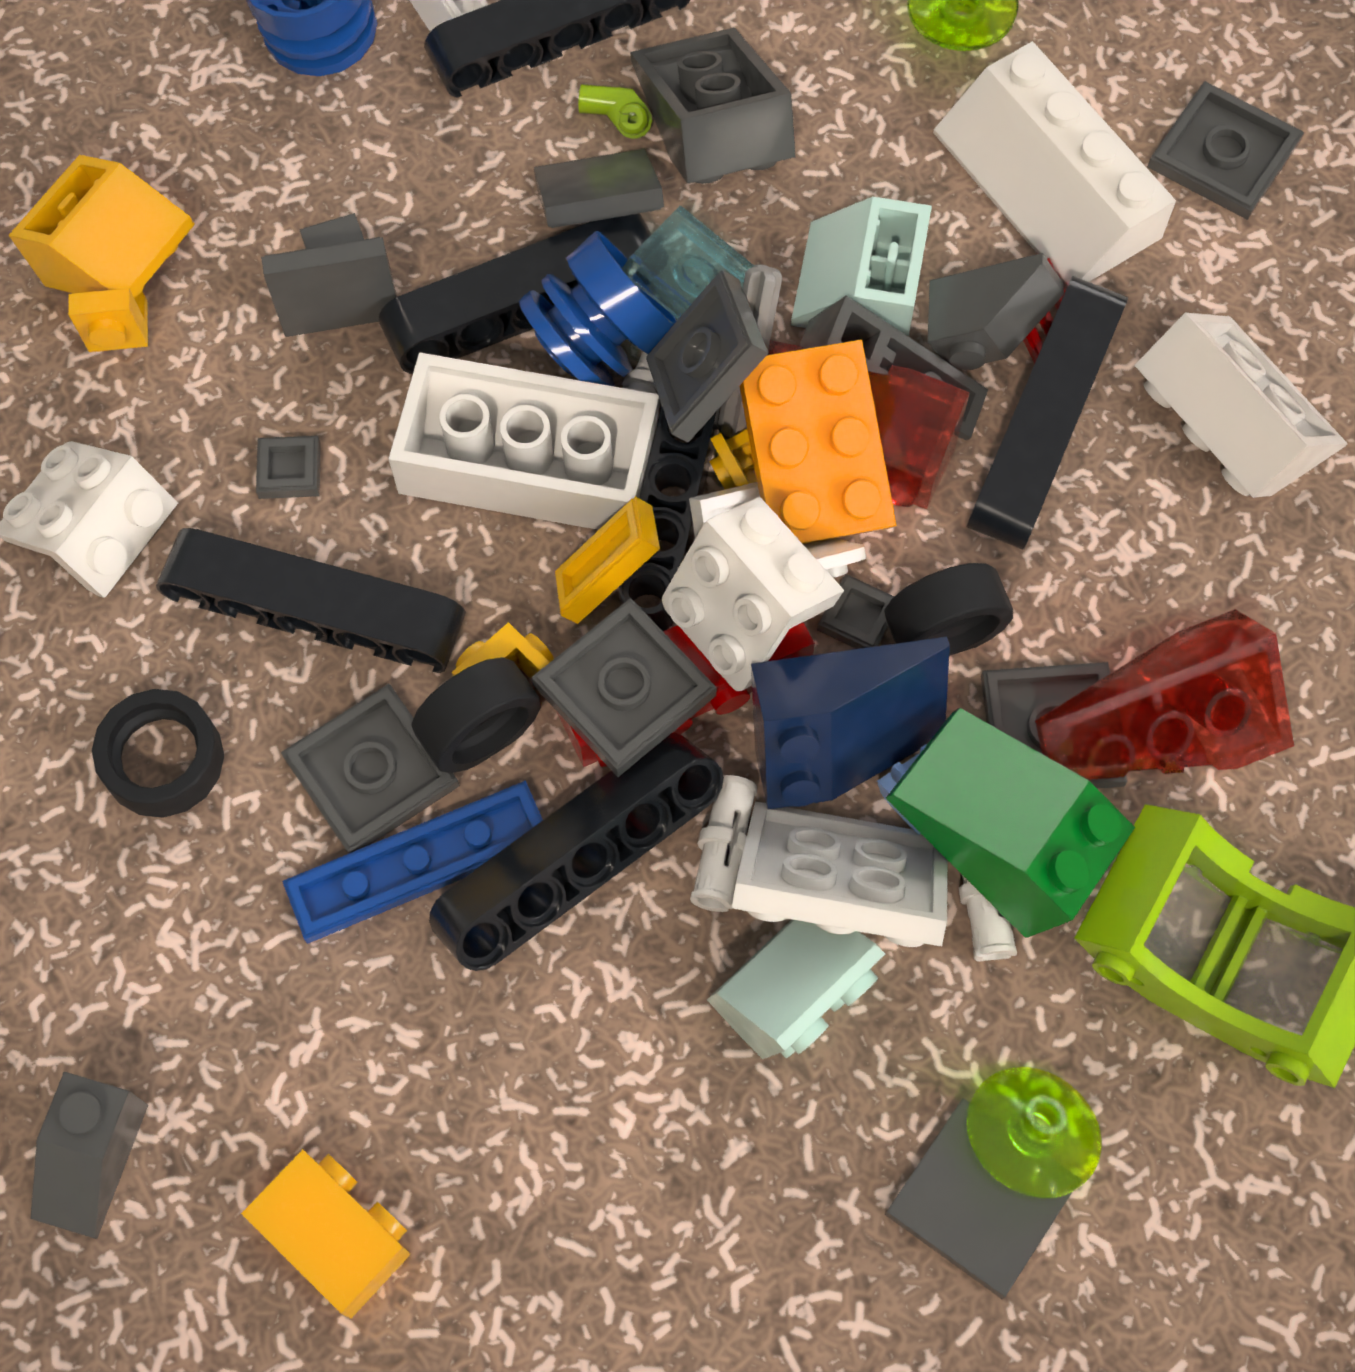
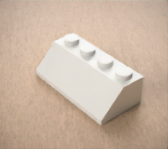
[933,41,1176,288]
[389,352,660,530]

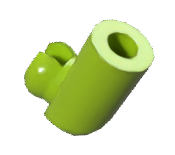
[578,84,652,139]

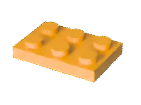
[739,340,897,544]

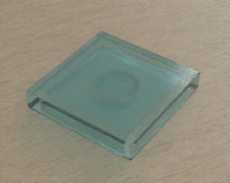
[622,205,754,319]

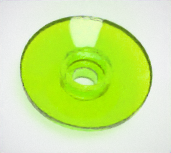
[907,0,1018,51]
[967,1067,1102,1198]

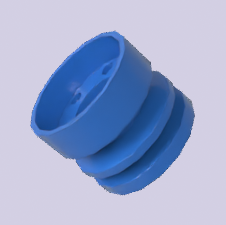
[246,0,378,76]
[519,231,677,386]

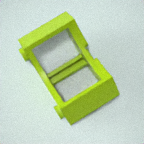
[1074,804,1355,1088]

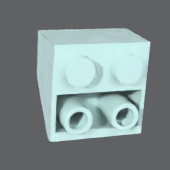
[791,196,932,337]
[707,919,885,1059]

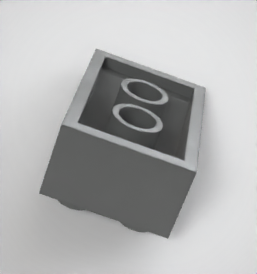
[630,27,796,184]

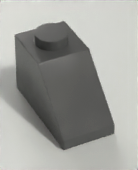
[928,253,1064,370]
[30,1072,148,1239]

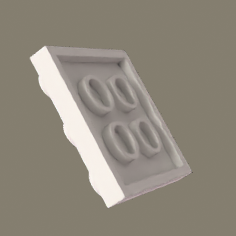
[732,801,948,947]

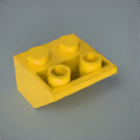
[8,154,195,298]

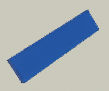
[282,781,543,944]

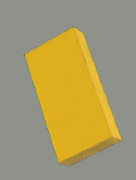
[555,496,660,624]

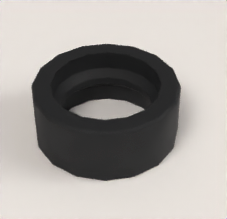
[884,563,1013,656]
[411,657,541,773]
[92,689,224,818]

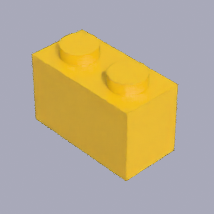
[241,1149,411,1319]

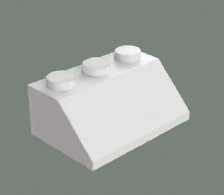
[1135,312,1348,498]

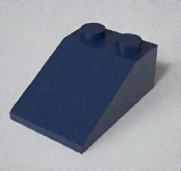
[751,637,950,810]

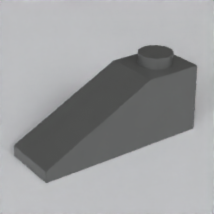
[798,296,988,440]

